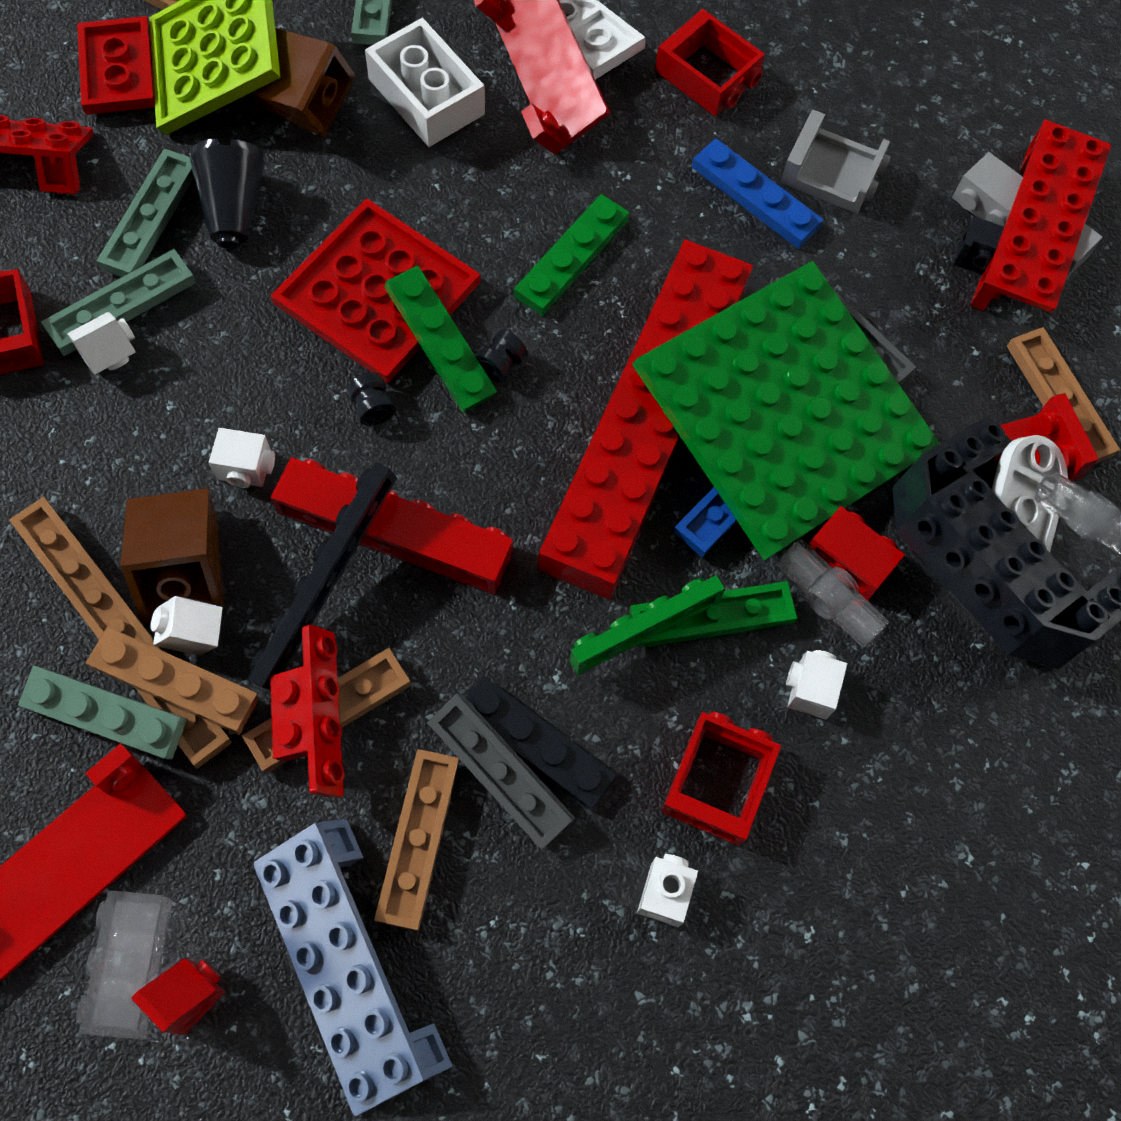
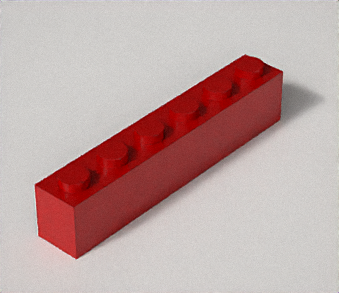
[270,457,513,595]

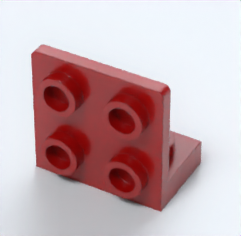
[995,393,1099,483]

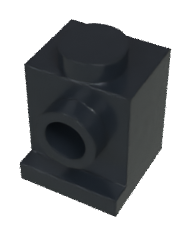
[953,216,1004,270]

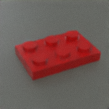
[77,16,155,115]

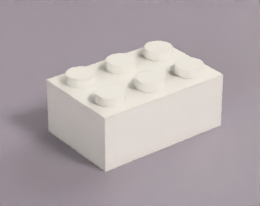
[365,18,485,147]

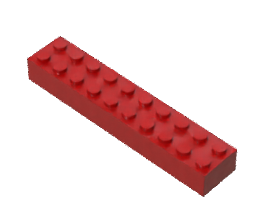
[538,239,753,600]

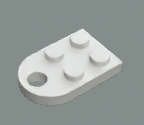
[559,0,645,79]
[991,435,1068,552]

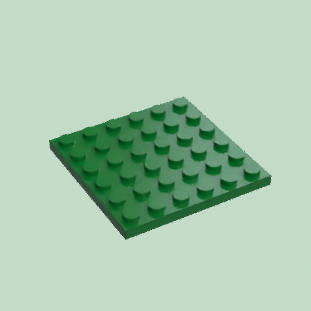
[632,261,940,561]

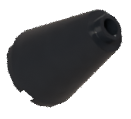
[190,139,265,249]

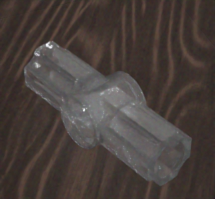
[1034,472,1121,555]
[776,539,890,648]

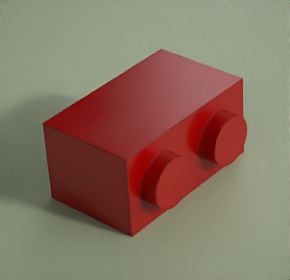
[804,506,905,602]

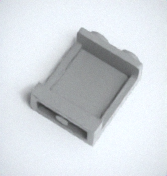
[780,109,891,214]

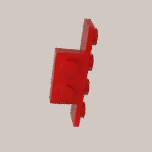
[270,624,344,798]

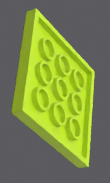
[149,0,281,135]

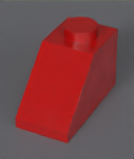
[131,958,225,1035]

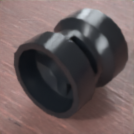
[476,329,528,383]
[347,372,396,426]

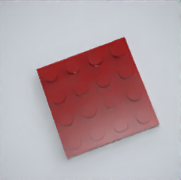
[270,198,481,384]

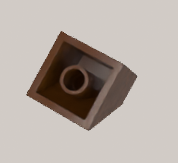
[246,28,356,138]
[120,488,224,624]

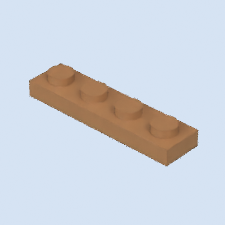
[1007,327,1120,464]
[85,627,260,735]
[242,648,411,775]
[374,749,460,932]

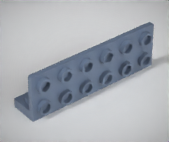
[254,819,453,1116]

